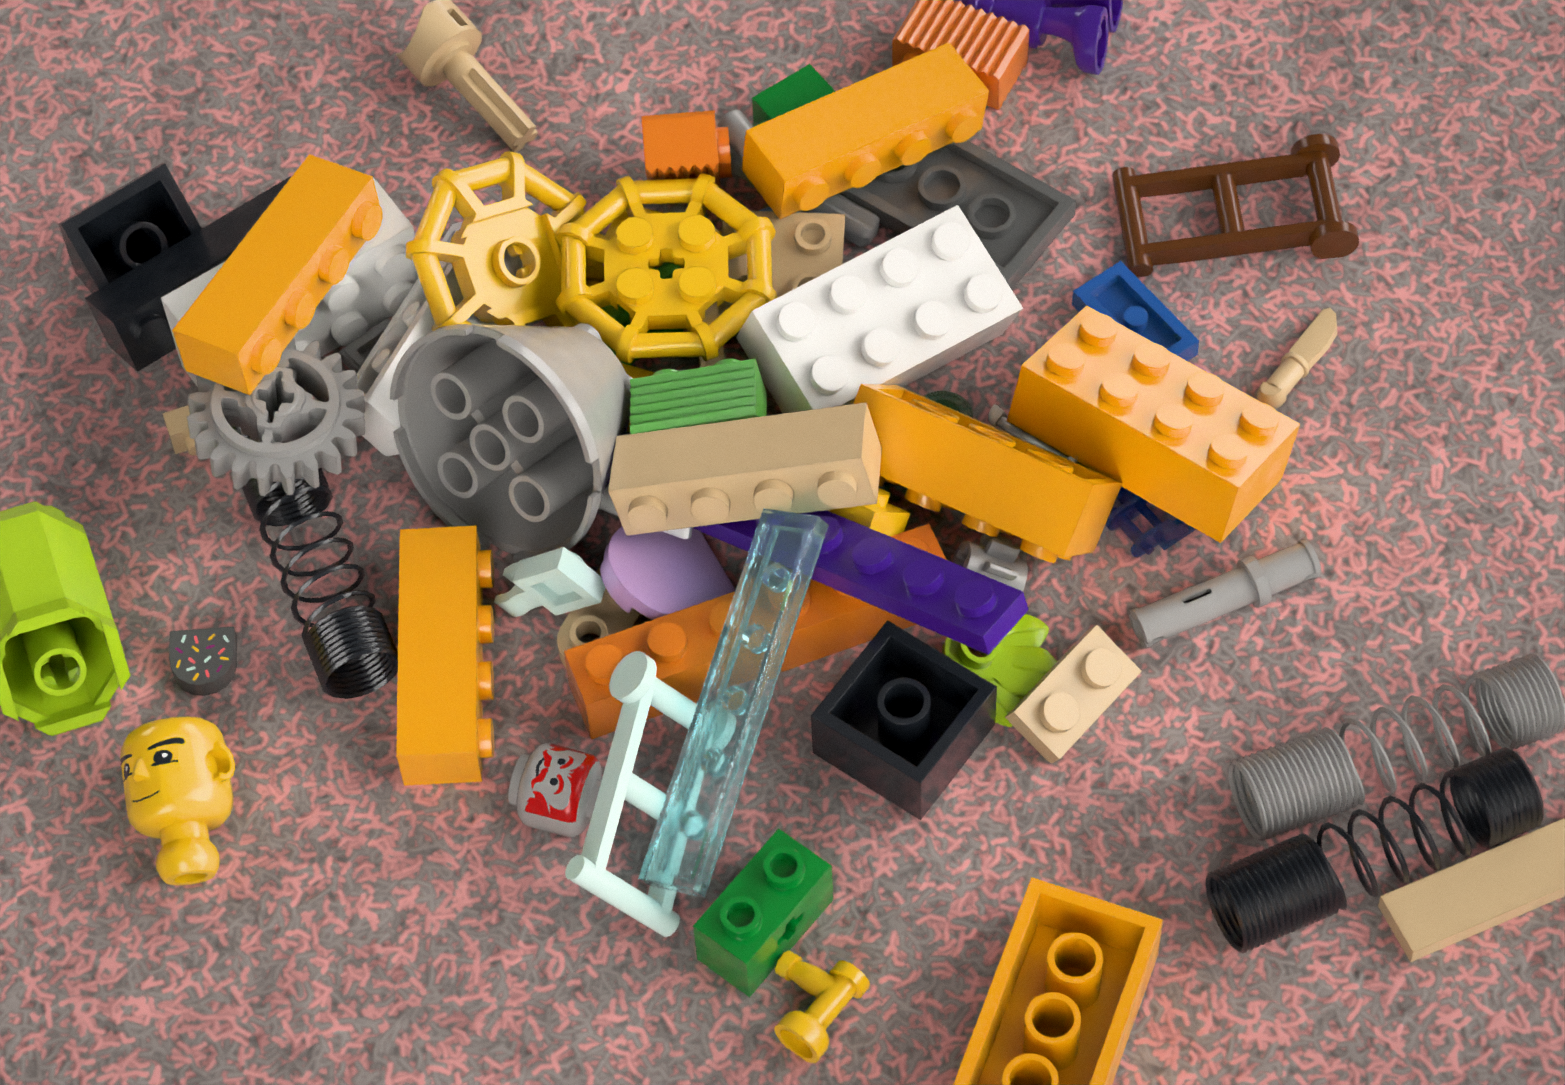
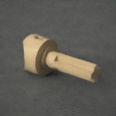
[395,0,538,152]

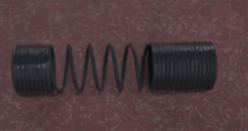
[231,426,398,699]
[1205,747,1544,954]

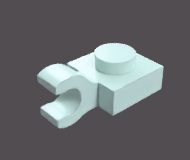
[494,547,605,617]

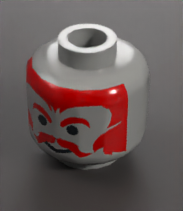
[508,743,602,837]

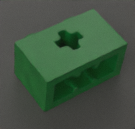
[693,828,833,997]

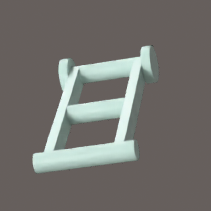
[565,651,739,937]

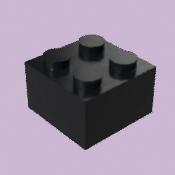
[811,620,997,820]

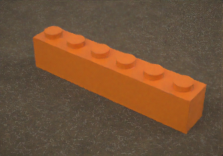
[564,523,946,740]

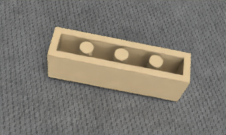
[608,403,882,536]

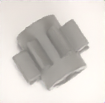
[951,533,1028,591]

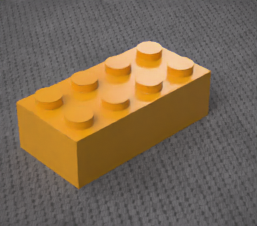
[1007,305,1300,543]
[853,384,1122,563]
[953,877,1163,1085]

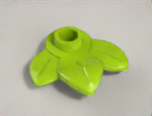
[942,614,1058,727]

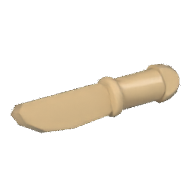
[1257,308,1337,409]

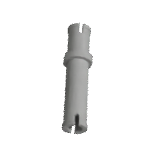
[1129,539,1321,649]

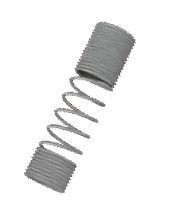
[1228,653,1565,842]

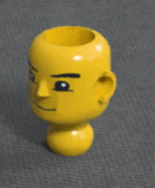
[120,716,235,886]

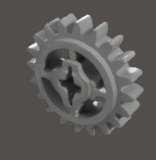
[187,337,365,496]

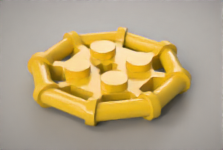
[406,151,604,331]
[556,173,778,364]

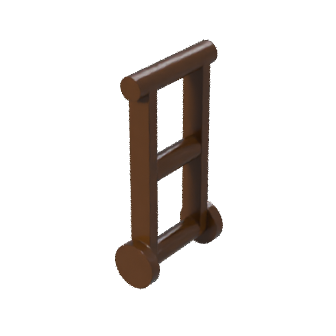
[1112,134,1359,277]

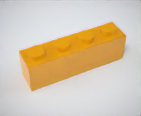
[741,42,989,219]
[172,154,383,395]
[396,525,494,786]

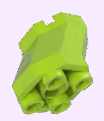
[0,501,131,736]

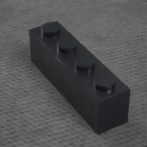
[85,176,291,372]

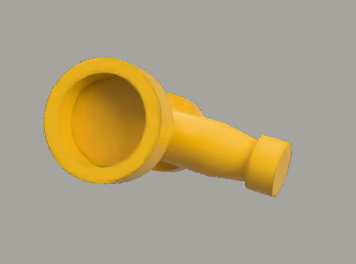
[774,950,870,1063]

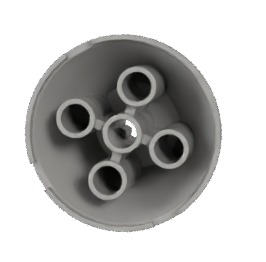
[390,323,633,562]

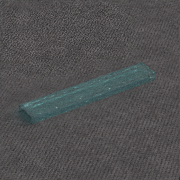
[638,508,829,897]

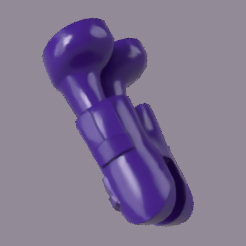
[953,0,1123,75]

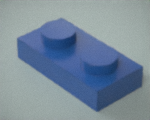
[1072,261,1199,361]

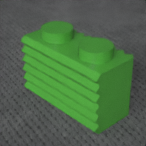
[629,358,767,434]

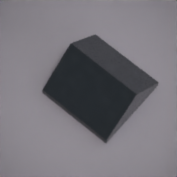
[58,163,202,294]

